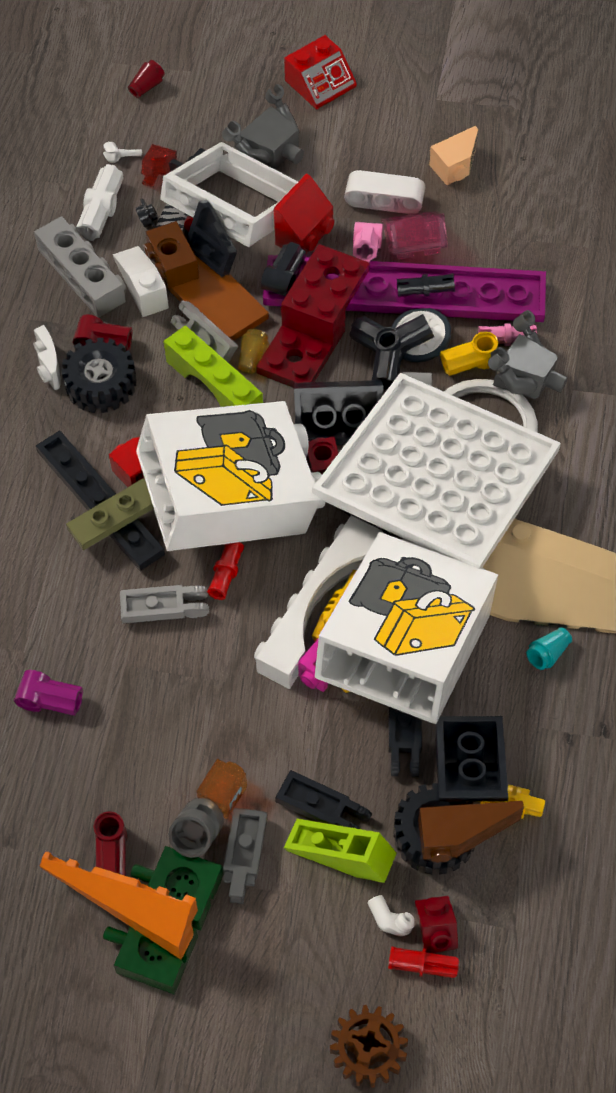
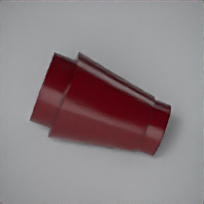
[128,60,165,98]

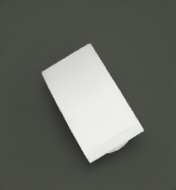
[33,325,61,390]

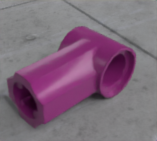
[14,670,83,716]

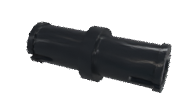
[397,273,455,297]

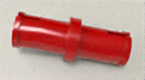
[207,542,244,600]

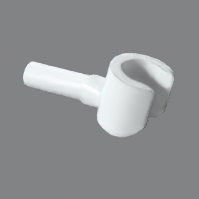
[103,142,142,163]

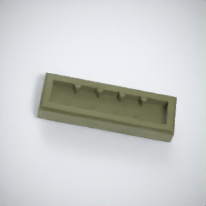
[66,478,154,551]

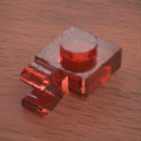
[141,144,177,187]

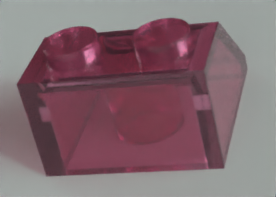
[381,211,448,259]

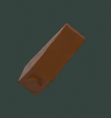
[418,801,524,863]

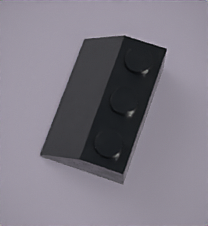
[294,380,383,445]

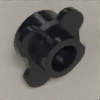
[135,198,159,228]

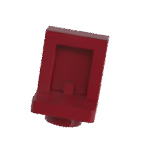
[415,896,458,953]

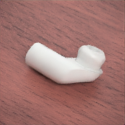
[367,895,415,936]

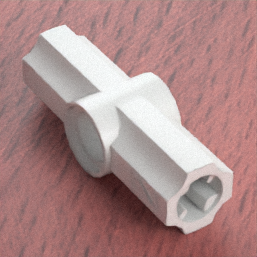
[76,164,123,241]

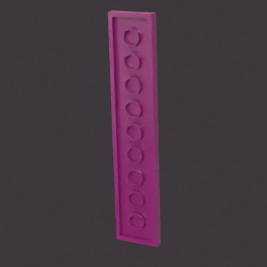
[263,255,546,322]

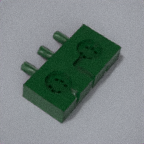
[103,846,224,995]

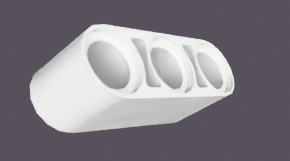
[344,170,426,214]

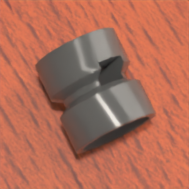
[168,798,224,858]

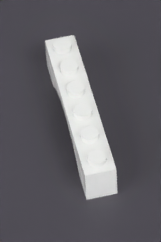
[254,515,383,689]

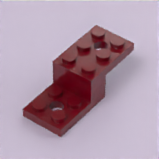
[256,244,370,388]

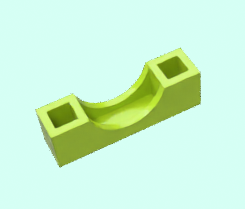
[164,325,263,407]

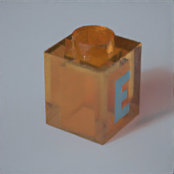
[197,759,247,819]

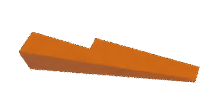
[40,852,198,960]

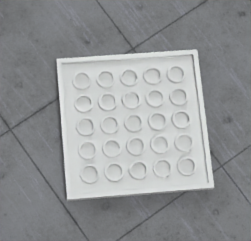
[312,373,561,569]

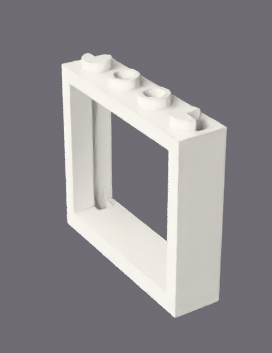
[160,142,298,247]

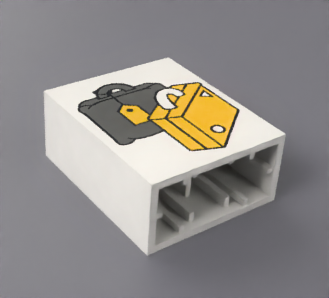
[136,401,326,551]
[315,532,498,724]

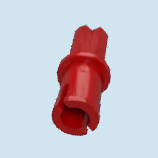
[388,946,459,978]

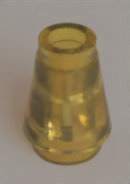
[238,329,269,374]

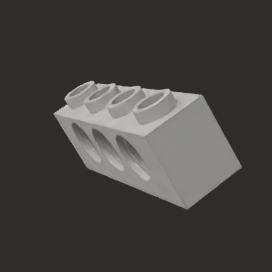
[34,216,126,318]

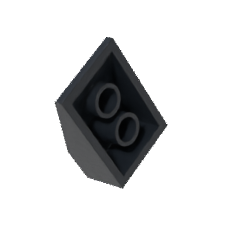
[436,716,509,802]

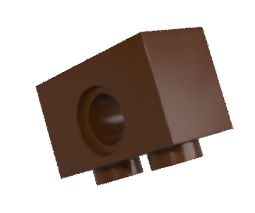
[143,221,199,289]

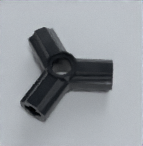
[349,314,434,389]

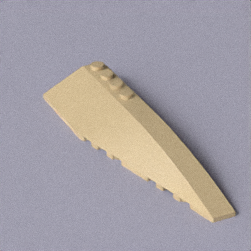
[483,519,616,634]

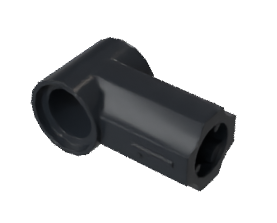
[261,242,306,297]

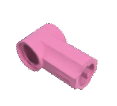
[353,222,383,262]

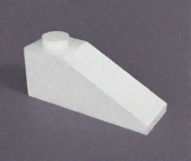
[113,246,169,317]

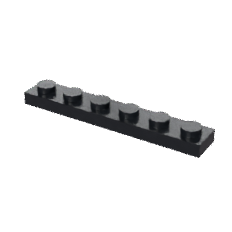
[35,430,165,571]

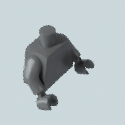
[222,84,304,168]
[488,310,568,399]

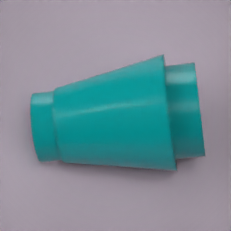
[526,628,572,670]

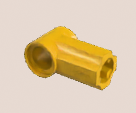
[440,332,498,376]

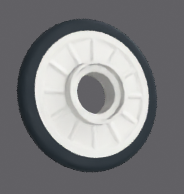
[390,308,451,362]

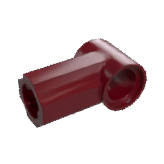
[72,314,133,351]
[93,811,128,876]

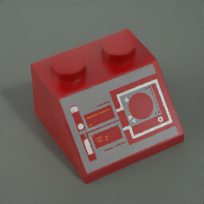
[284,35,357,110]

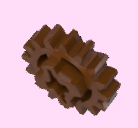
[330,1005,408,1088]

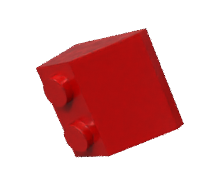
[274,173,335,254]

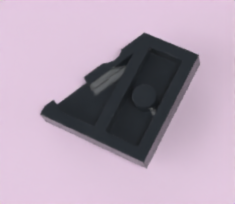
[186,199,237,277]

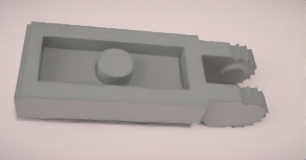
[171,300,238,363]
[120,585,209,624]

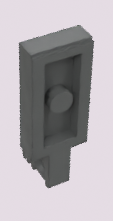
[223,808,268,904]

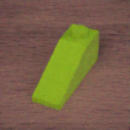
[284,818,397,883]

